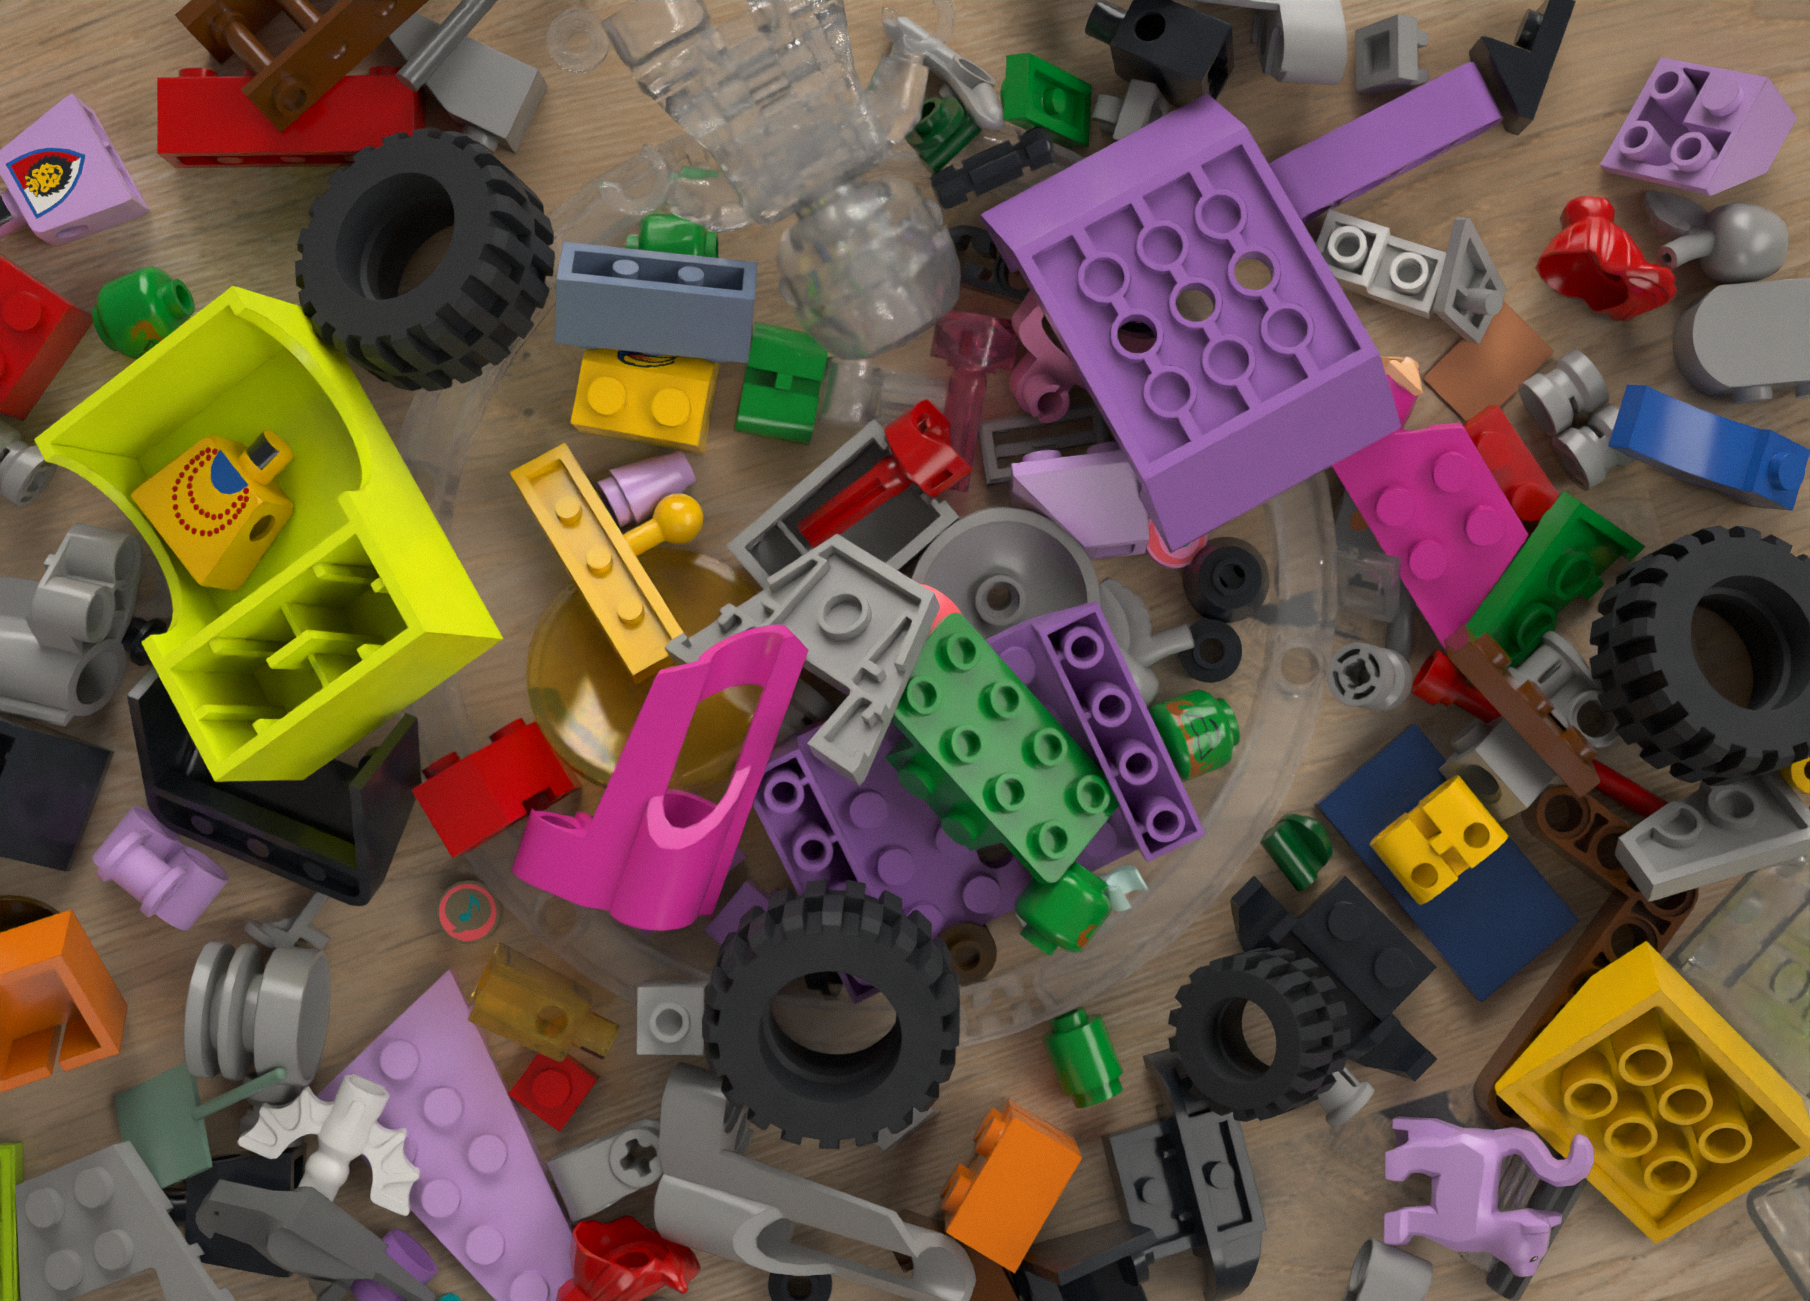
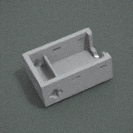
[726,419,959,590]

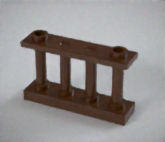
[175,0,429,133]

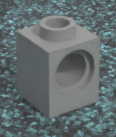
[1439,716,1556,823]
[637,980,710,1055]

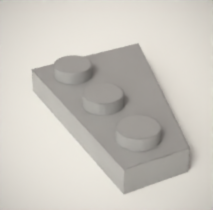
[1614,770,1810,902]

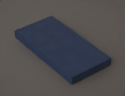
[1314,724,1579,1002]

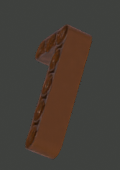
[1474,784,1699,1129]

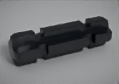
[930,127,1055,210]

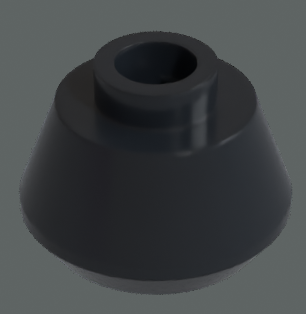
[1183,537,1270,623]

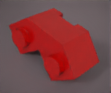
[411,717,583,858]

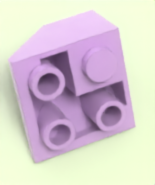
[1600,57,1797,196]
[1009,442,1149,561]

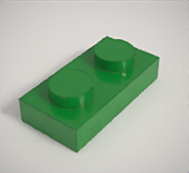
[1000,53,1092,149]

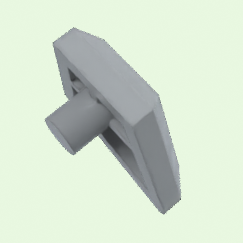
[1433,217,1507,344]

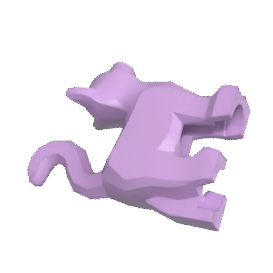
[1384,1116,1594,1277]

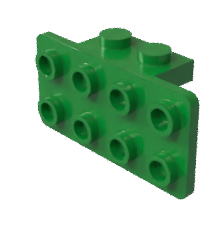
[884,613,1119,884]

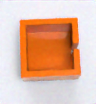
[0,909,128,1093]
[940,1098,1082,1274]

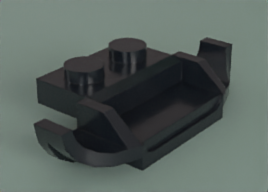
[1230,874,1437,1082]
[1101,1048,1268,1301]

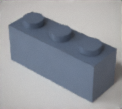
[554,242,758,363]

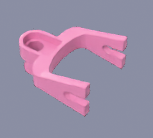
[1009,290,1155,423]

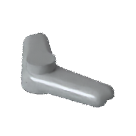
[883,17,1005,131]

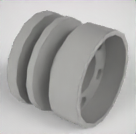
[184,940,331,1087]

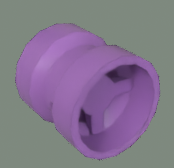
[350,1227,438,1301]

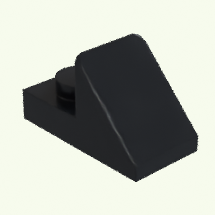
[1469,0,1576,136]

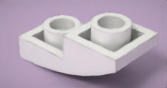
[1316,209,1446,319]

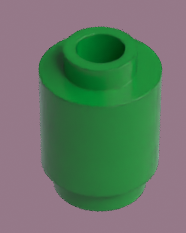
[1041,1007,1123,1108]

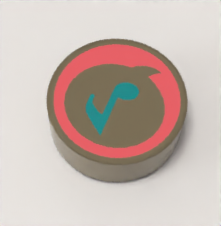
[436,879,503,945]

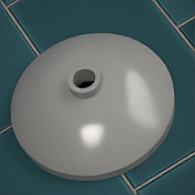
[910,507,1100,640]

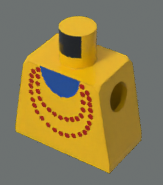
[130,430,294,591]

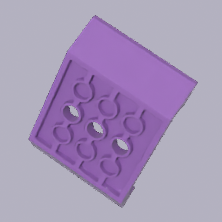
[980,94,1402,553]
[753,601,1206,1005]

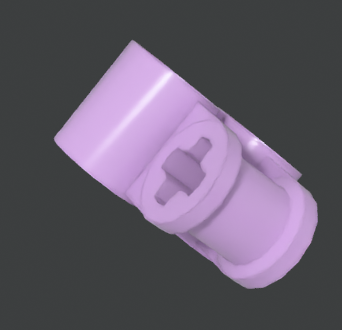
[92,805,230,931]

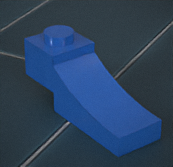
[1608,385,1810,511]

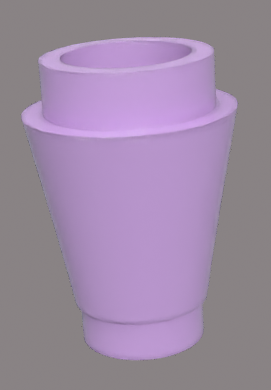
[596,448,696,528]

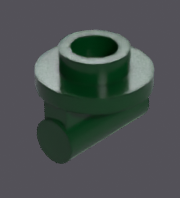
[905,97,982,174]
[1258,813,1333,891]

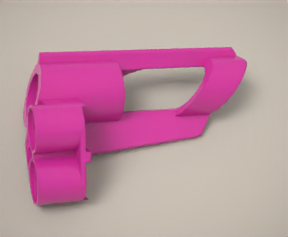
[511,625,809,931]

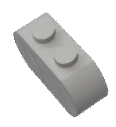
[1673,277,1810,405]

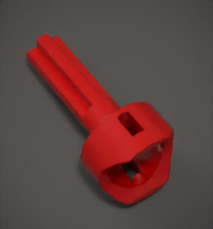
[797,399,974,549]

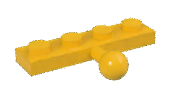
[509,442,704,684]

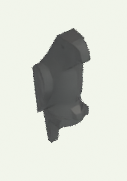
[195,1179,436,1301]

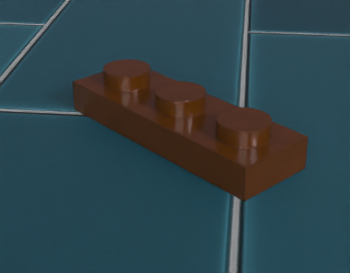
[1444,624,1600,798]

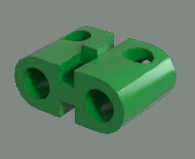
[734,322,830,446]

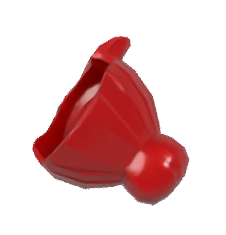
[1535,195,1677,322]
[556,1215,701,1301]

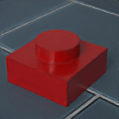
[508,1040,600,1132]

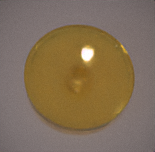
[526,548,763,793]

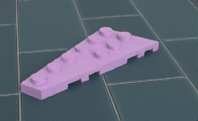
[316,967,573,1301]

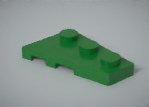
[1466,491,1646,669]

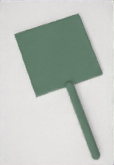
[114,1062,287,1190]

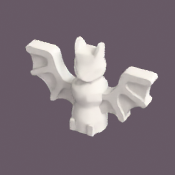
[237,1073,420,1216]

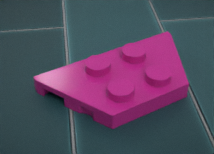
[1332,422,1529,650]

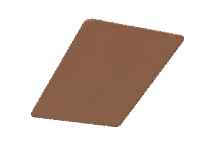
[1424,301,1554,422]

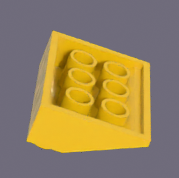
[1495,941,1810,1244]

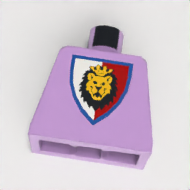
[0,93,151,246]

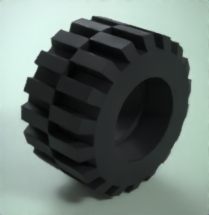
[1168,947,1350,1122]

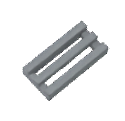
[977,403,1109,486]

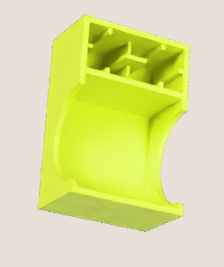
[34,286,504,782]

